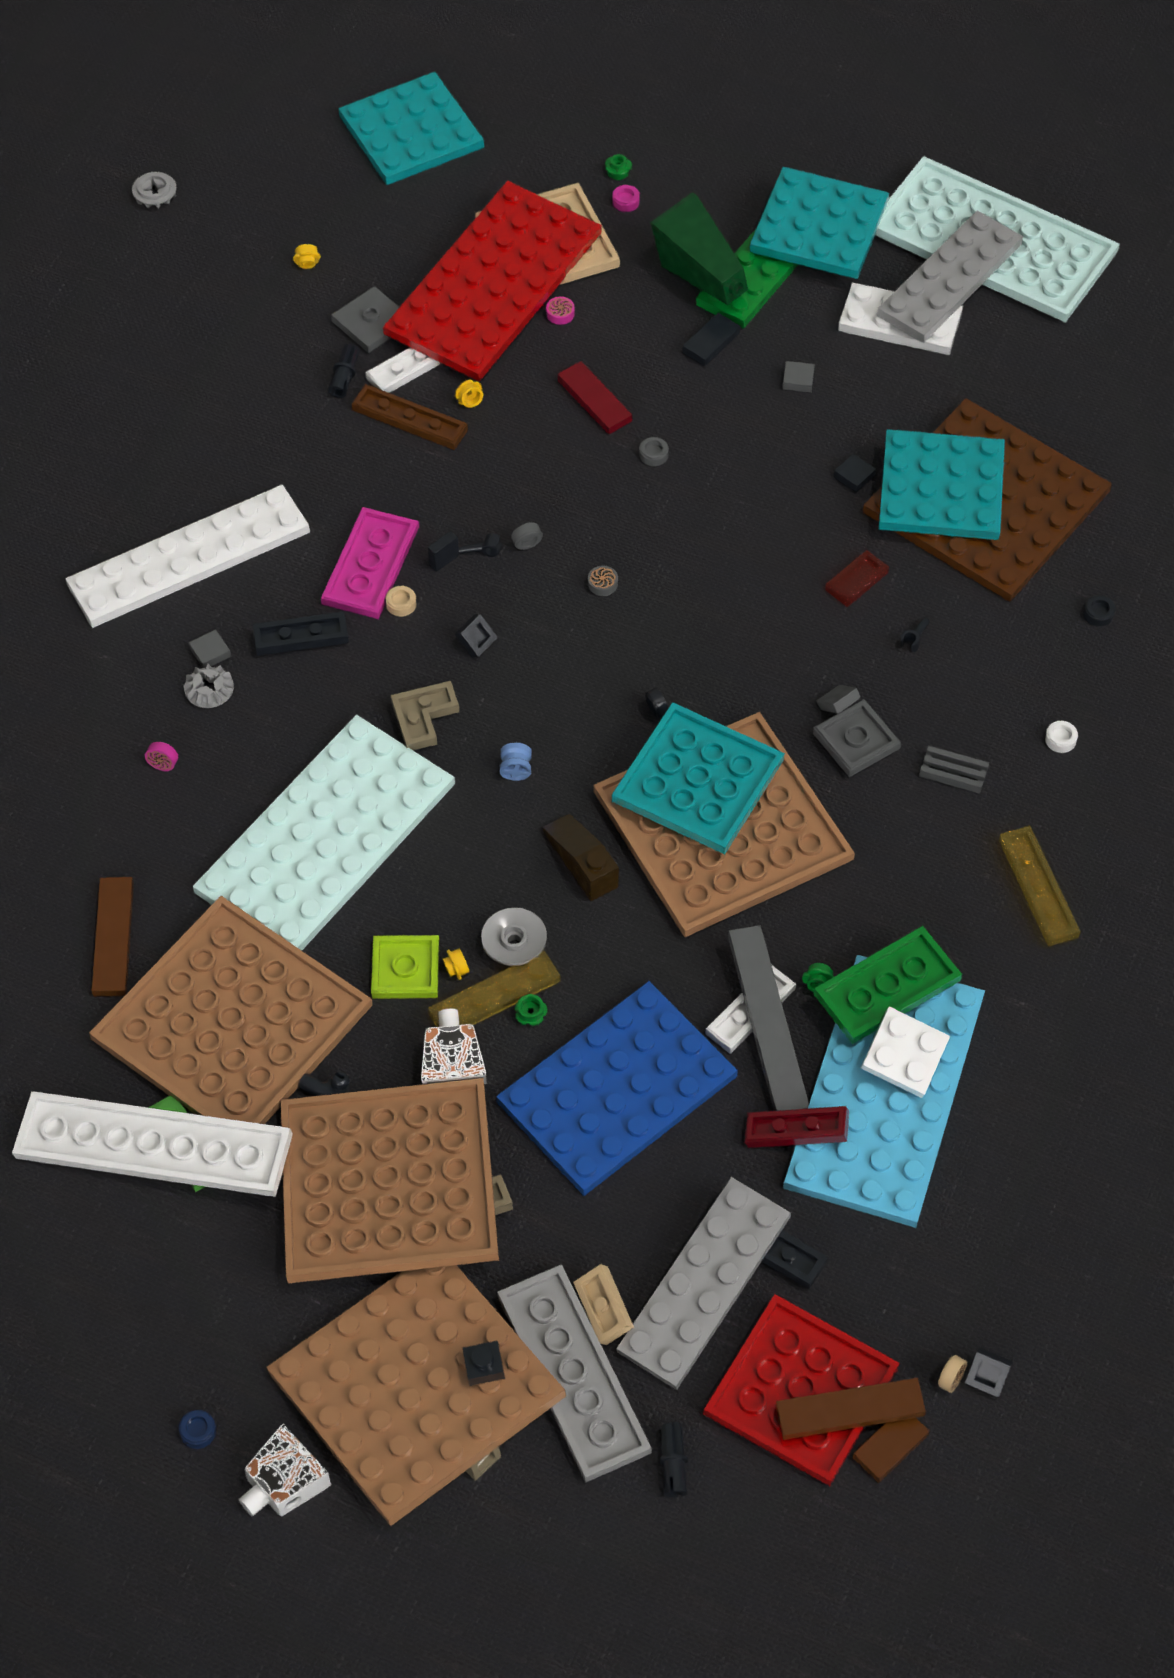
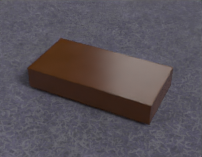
[853,1418,930,1483]

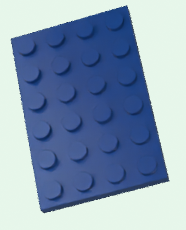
[496,981,738,1196]

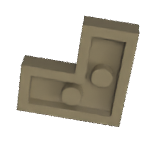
[391,681,459,750]

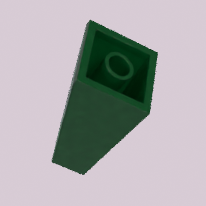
[651,192,748,305]

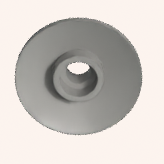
[481,908,547,966]

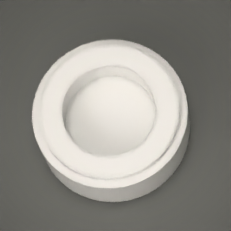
[1045,721,1078,753]

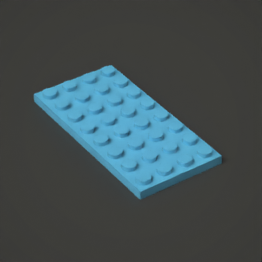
[783,955,985,1228]

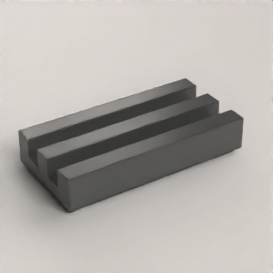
[919,746,989,794]

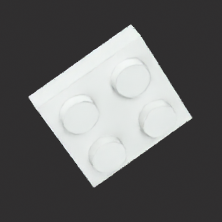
[861,1007,950,1098]

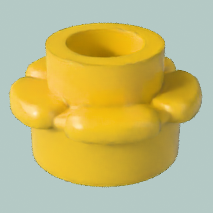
[293,244,321,269]
[455,380,483,408]
[443,948,470,980]

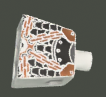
[421,1009,486,1085]
[238,1424,331,1516]

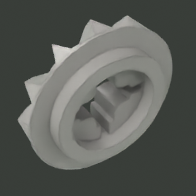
[132,172,177,208]
[183,664,234,708]

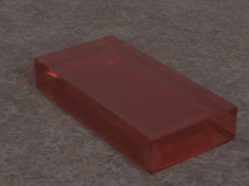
[825,550,889,607]

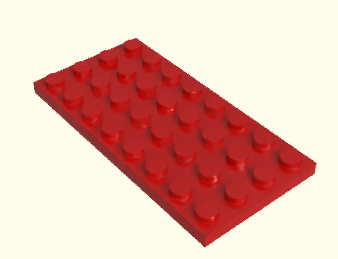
[383,181,602,382]

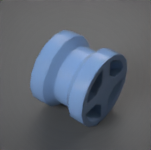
[500,743,532,781]

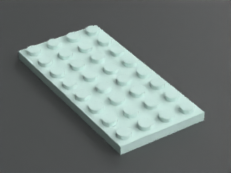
[875,156,1119,323]
[193,715,455,951]

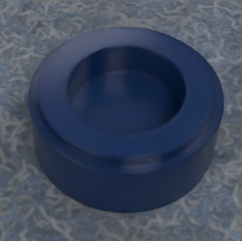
[179,1410,216,1449]

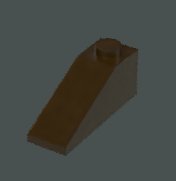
[542,814,619,901]

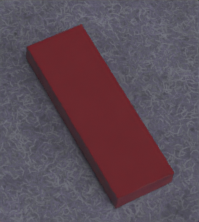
[558,361,632,434]
[745,1106,849,1148]

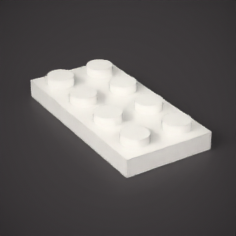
[838,282,963,355]

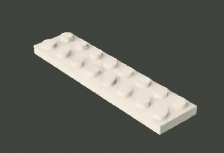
[65,484,310,628]
[12,1091,293,1197]

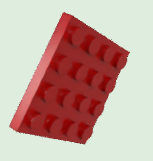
[704,1294,900,1486]

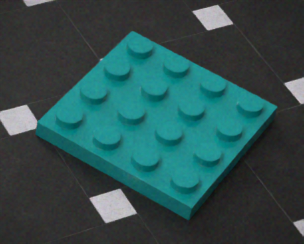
[338,72,484,185]
[750,167,889,279]
[879,429,1005,540]
[612,702,785,854]

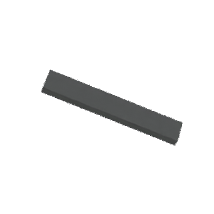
[727,925,809,1111]

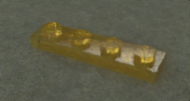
[999,826,1080,947]
[428,951,560,1027]

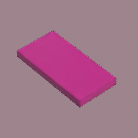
[321,507,419,619]

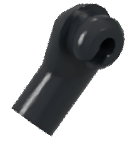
[298,1072,350,1096]

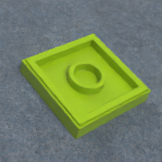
[371,935,439,999]

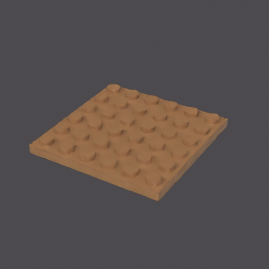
[593,712,855,937]
[89,896,373,1124]
[281,1078,499,1283]
[267,1265,566,1526]

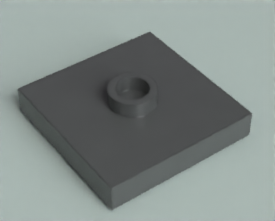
[331,286,399,353]
[813,699,901,777]

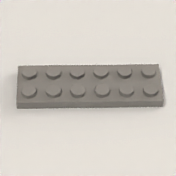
[877,210,1023,343]
[616,1177,791,1390]
[497,1264,652,1483]

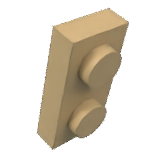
[573,1264,634,1345]

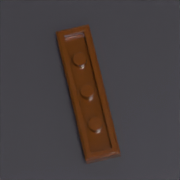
[352,384,468,450]
[92,877,134,997]
[776,1378,926,1440]

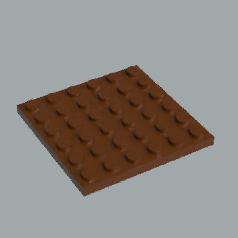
[863,398,1112,602]

